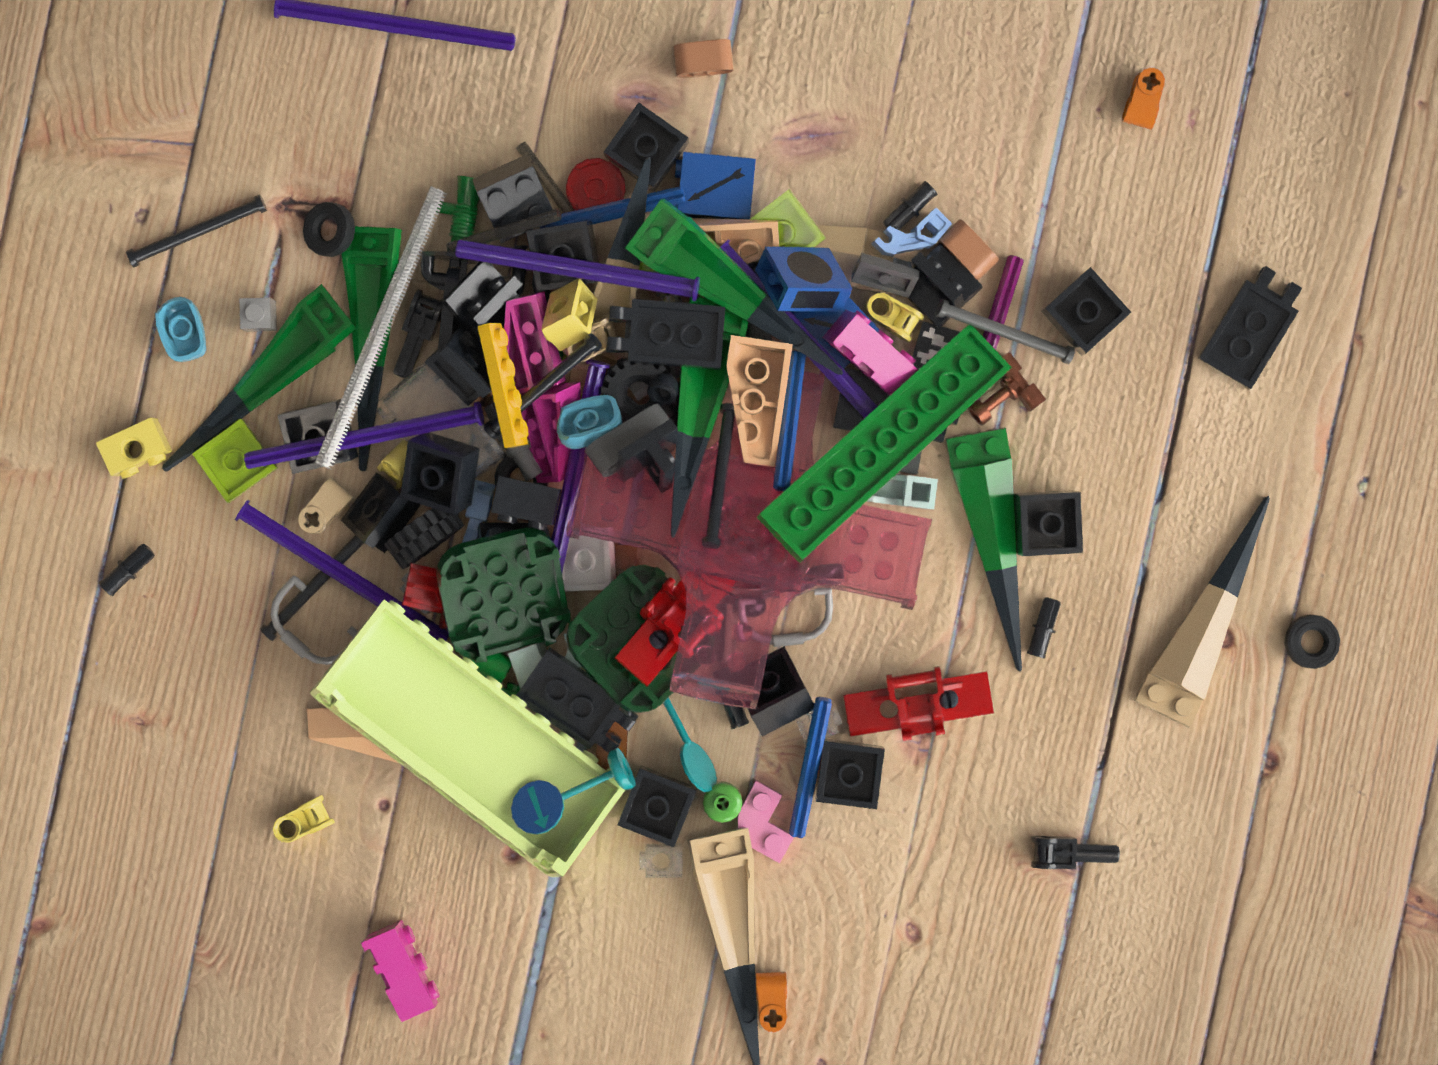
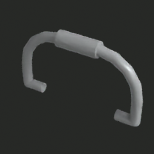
[270,576,358,665]
[737,587,833,647]

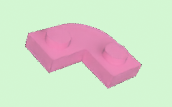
[738,780,794,863]

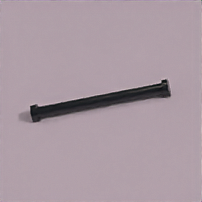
[126,194,267,268]
[483,333,602,439]
[702,403,735,549]
[260,535,364,641]

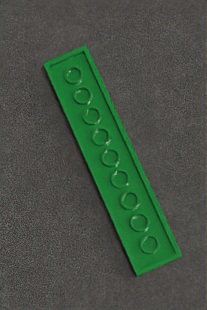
[757,325,1012,563]

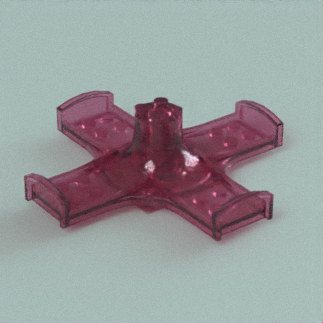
[567,371,932,709]

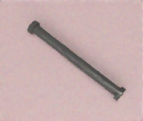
[936,299,1075,364]

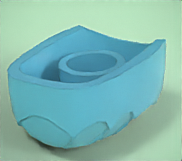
[155,297,206,362]
[557,395,622,449]

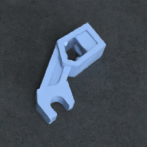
[871,208,952,257]
[462,480,495,543]

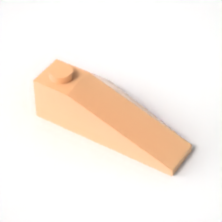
[691,218,780,264]
[726,335,793,467]
[307,707,398,763]

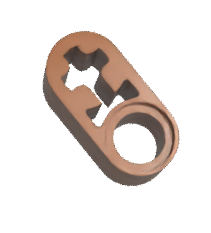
[673,39,734,78]
[938,219,999,280]

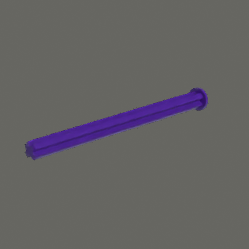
[274,0,516,51]
[720,239,878,419]
[455,240,700,301]
[551,359,610,572]
[244,401,484,469]
[235,500,449,641]

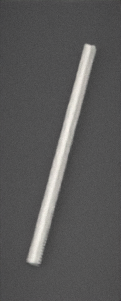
[315,186,447,470]

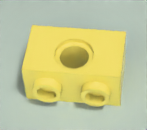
[541,278,598,351]
[96,417,172,479]

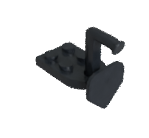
[421,245,528,348]

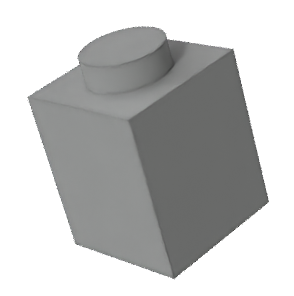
[239,297,277,332]

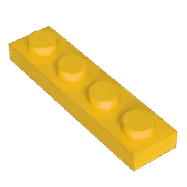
[477,323,529,448]

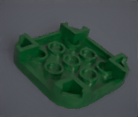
[436,527,571,663]
[566,565,715,714]

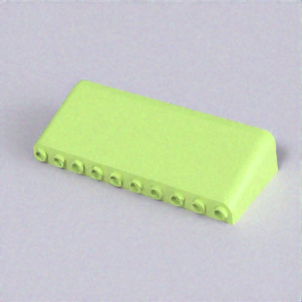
[310,600,625,877]

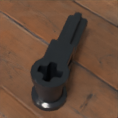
[393,289,443,379]
[1031,836,1120,869]

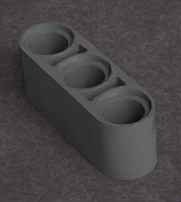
[585,404,669,477]

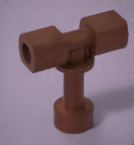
[968,351,1046,426]

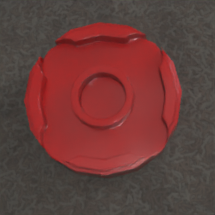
[566,158,626,210]

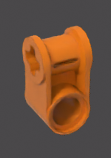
[1122,68,1165,130]
[756,972,787,1032]

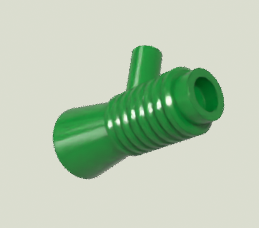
[436,175,480,244]

